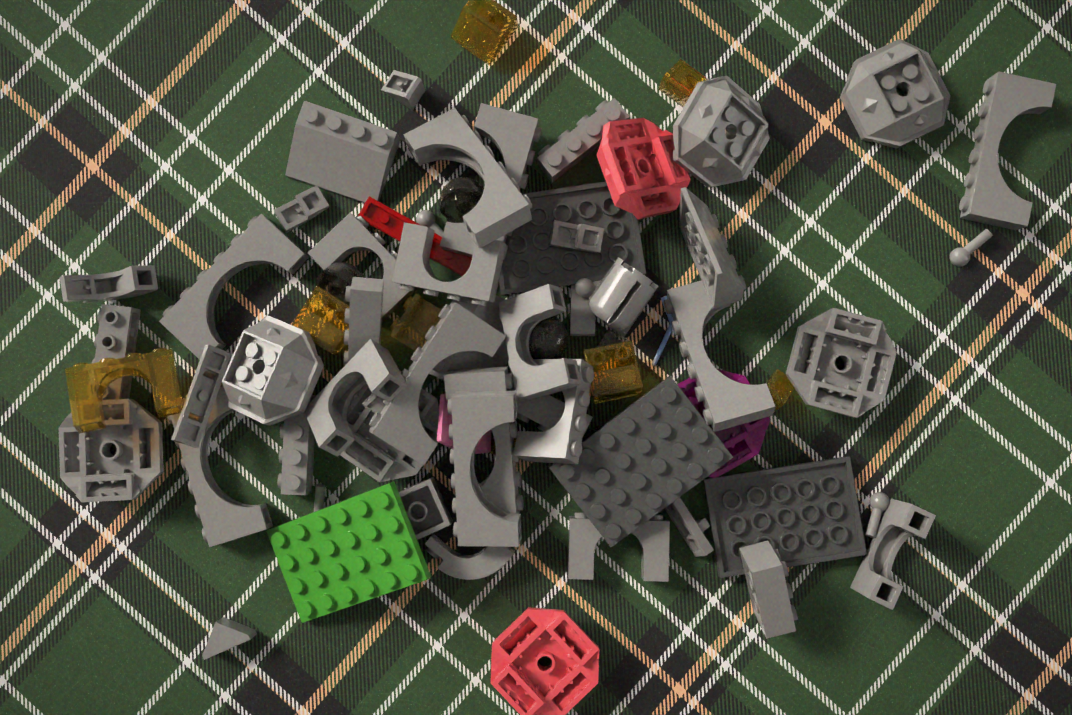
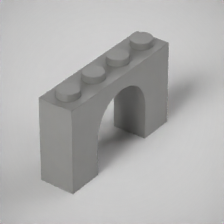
[308,212,418,322]
[392,222,506,306]
[498,284,581,400]
[305,339,407,457]
[513,359,594,464]
[850,499,936,610]
[568,512,670,582]

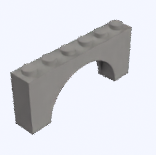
[959,72,1056,230]
[440,103,542,260]
[403,108,532,249]
[159,214,309,360]
[664,280,776,432]
[369,302,506,465]
[444,366,524,514]
[167,386,273,547]
[447,391,522,547]

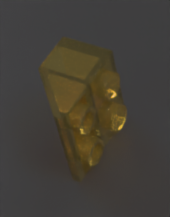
[450,0,518,66]
[292,286,350,355]
[584,340,643,404]

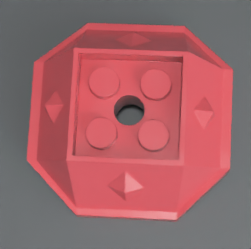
[597,118,691,220]
[491,607,600,715]

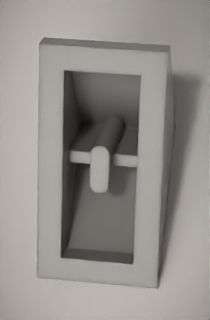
[381,70,425,110]
[202,617,257,660]

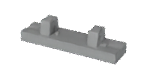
[171,345,231,448]
[664,497,714,557]

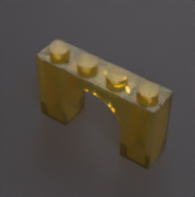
[65,348,184,434]

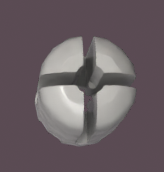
[588,257,659,330]

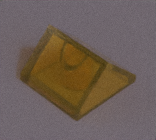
[658,59,709,107]

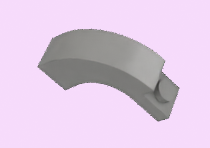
[59,265,158,303]
[425,533,515,580]

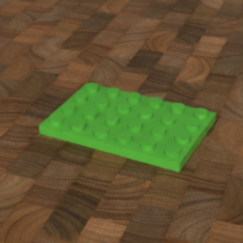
[266,481,431,623]

